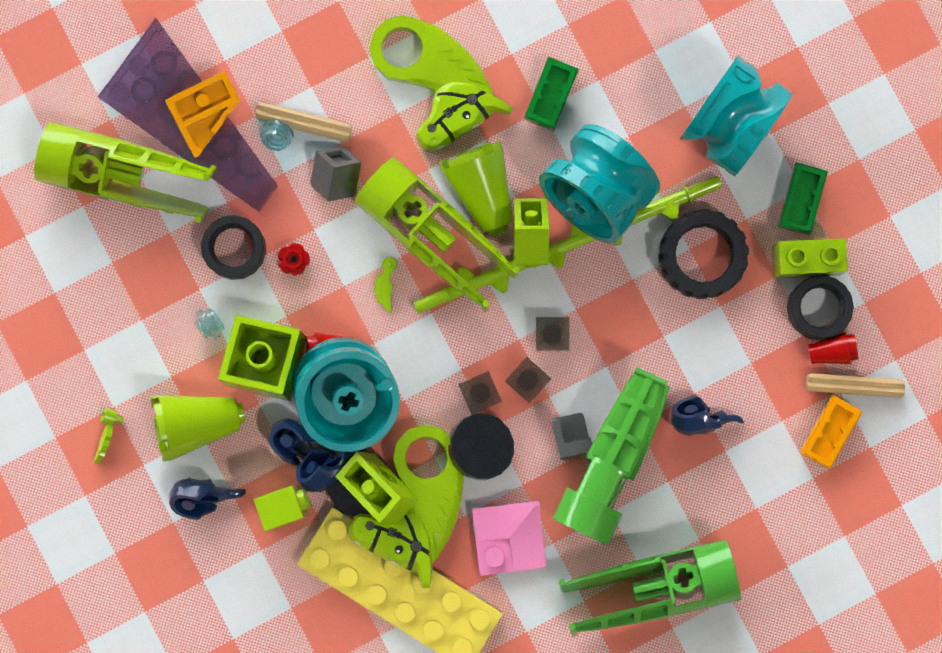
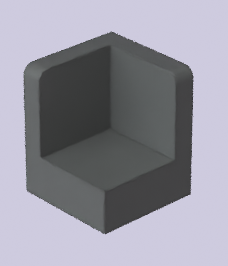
[311,146,362,201]
[550,413,592,458]

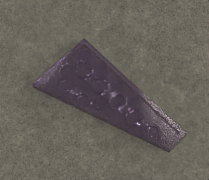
[98,18,278,212]

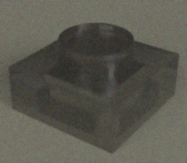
[536,317,570,351]
[504,357,552,403]
[458,371,502,415]

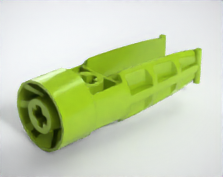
[34,122,217,223]
[355,157,520,312]

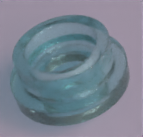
[260,120,294,151]
[194,308,225,340]

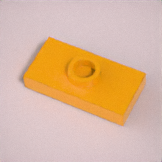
[799,395,863,470]

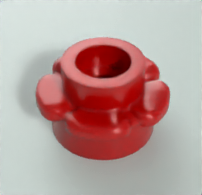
[277,243,310,276]

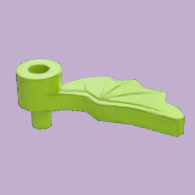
[373,257,398,312]
[94,408,124,464]

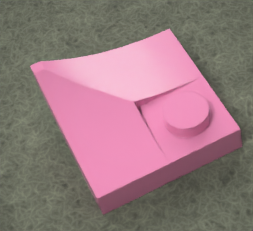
[472,501,547,576]

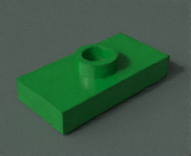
[524,57,579,131]
[777,162,828,236]

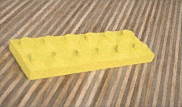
[297,507,503,653]

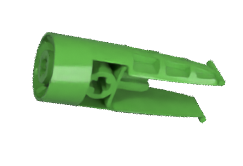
[552,367,671,545]
[559,540,741,637]

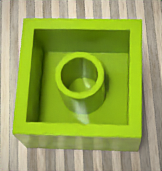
[218,315,306,401]

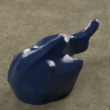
[671,396,744,436]
[269,418,316,466]
[296,448,367,492]
[169,478,246,520]

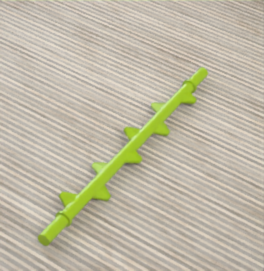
[413,175,722,314]

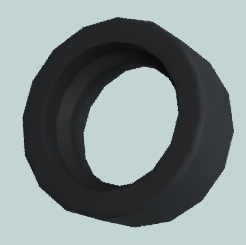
[201,215,266,280]
[787,275,854,340]

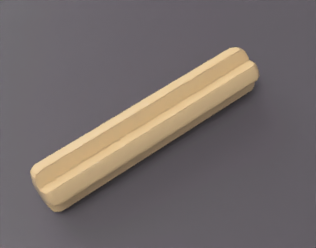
[255,102,352,142]
[805,373,905,398]

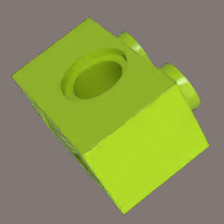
[513,198,550,268]
[772,238,848,278]
[335,451,418,524]
[253,484,312,532]

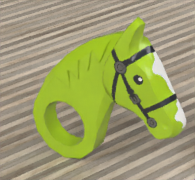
[369,15,513,152]
[348,425,464,588]

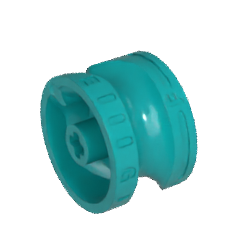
[680,55,794,177]
[539,124,660,244]
[292,337,400,452]

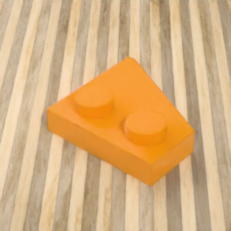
[164,70,240,158]

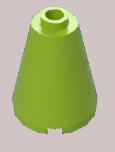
[439,140,512,236]
[150,395,245,462]

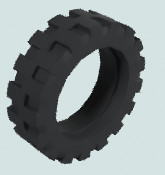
[658,209,749,299]

